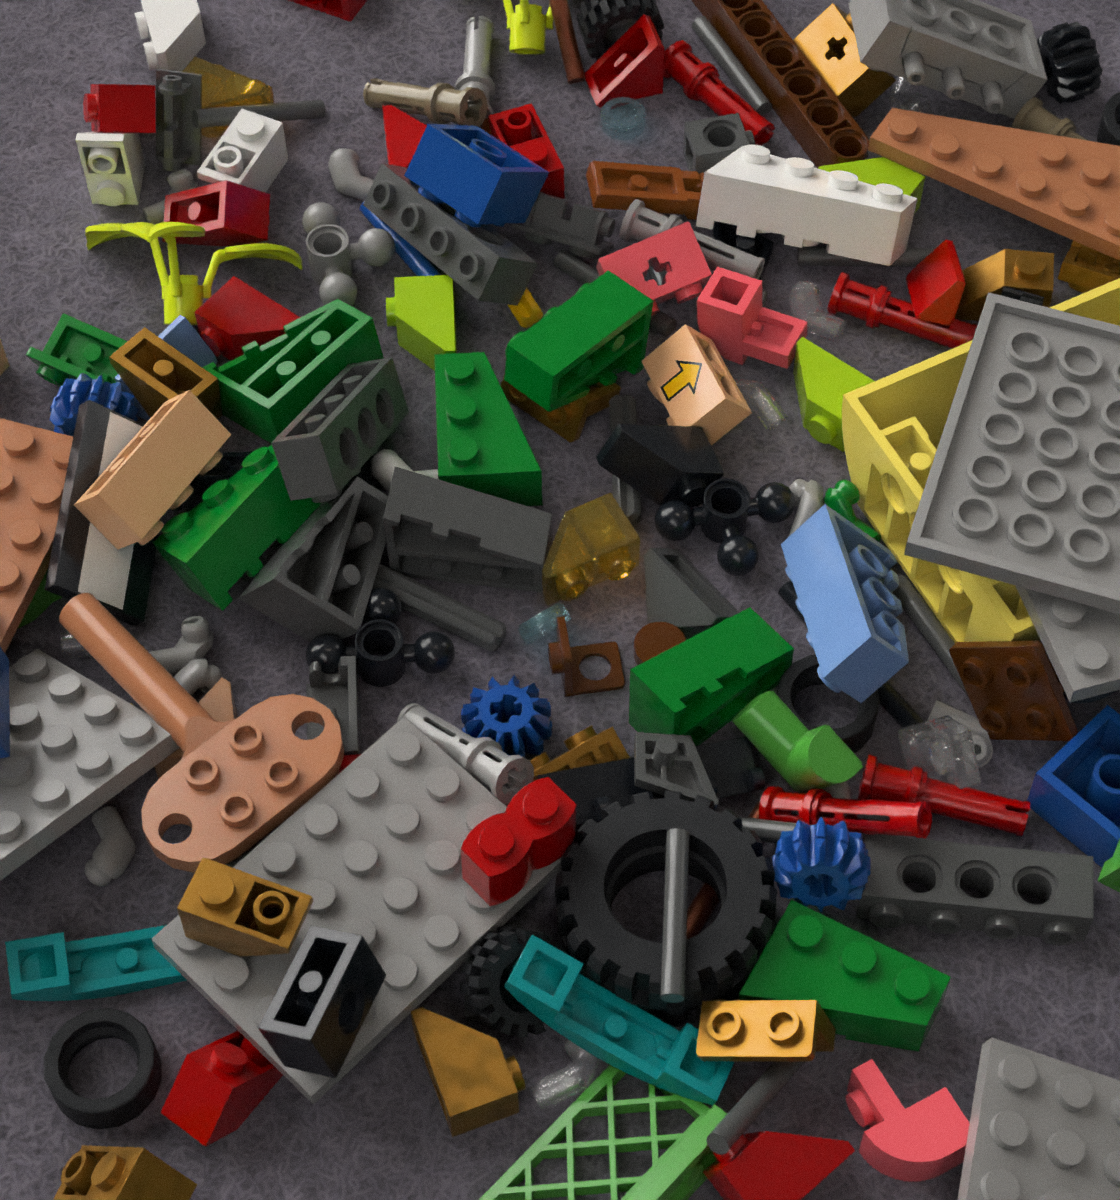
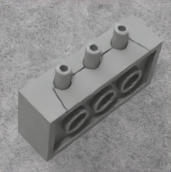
[848,0,1047,119]

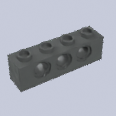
[363,163,538,305]
[271,357,409,503]
[856,834,1094,946]

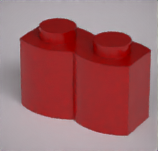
[461,777,576,906]

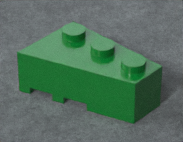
[504,270,654,412]
[202,299,384,444]
[434,352,543,506]
[152,444,321,611]
[629,607,794,746]
[738,899,951,1052]

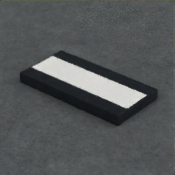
[44,400,162,625]

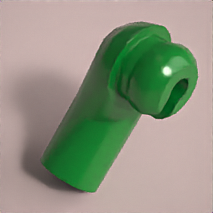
[824,480,881,543]

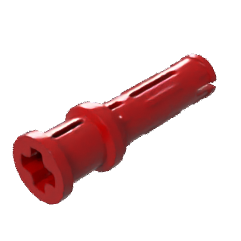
[664,40,775,146]
[827,272,977,349]
[857,754,1030,837]
[759,786,932,839]

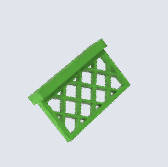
[479,1065,727,1200]

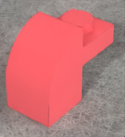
[697,266,808,369]
[845,1059,969,1182]

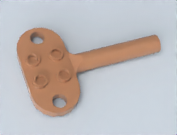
[59,593,345,873]

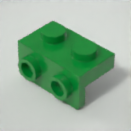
[26,313,127,387]

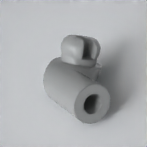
[926,700,993,768]

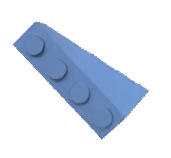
[781,504,909,703]

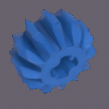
[49,373,138,436]
[461,674,553,758]
[772,816,871,913]

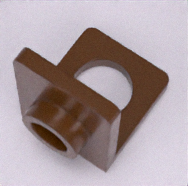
[548,616,625,697]

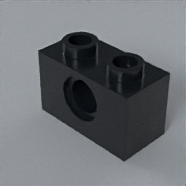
[258,925,386,1079]

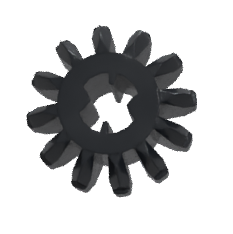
[1037,21,1103,103]

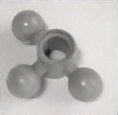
[302,202,395,306]

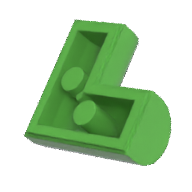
[732,690,863,793]

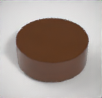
[634,622,686,665]

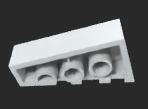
[696,145,917,266]

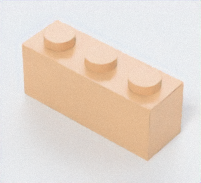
[74,390,231,550]

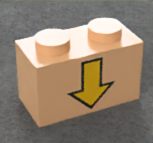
[641,324,752,446]

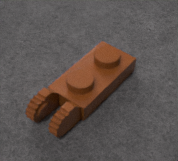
[586,161,704,220]

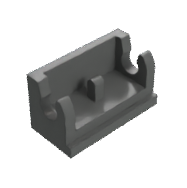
[306,656,362,755]

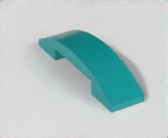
[5,925,187,1001]
[504,934,735,1105]

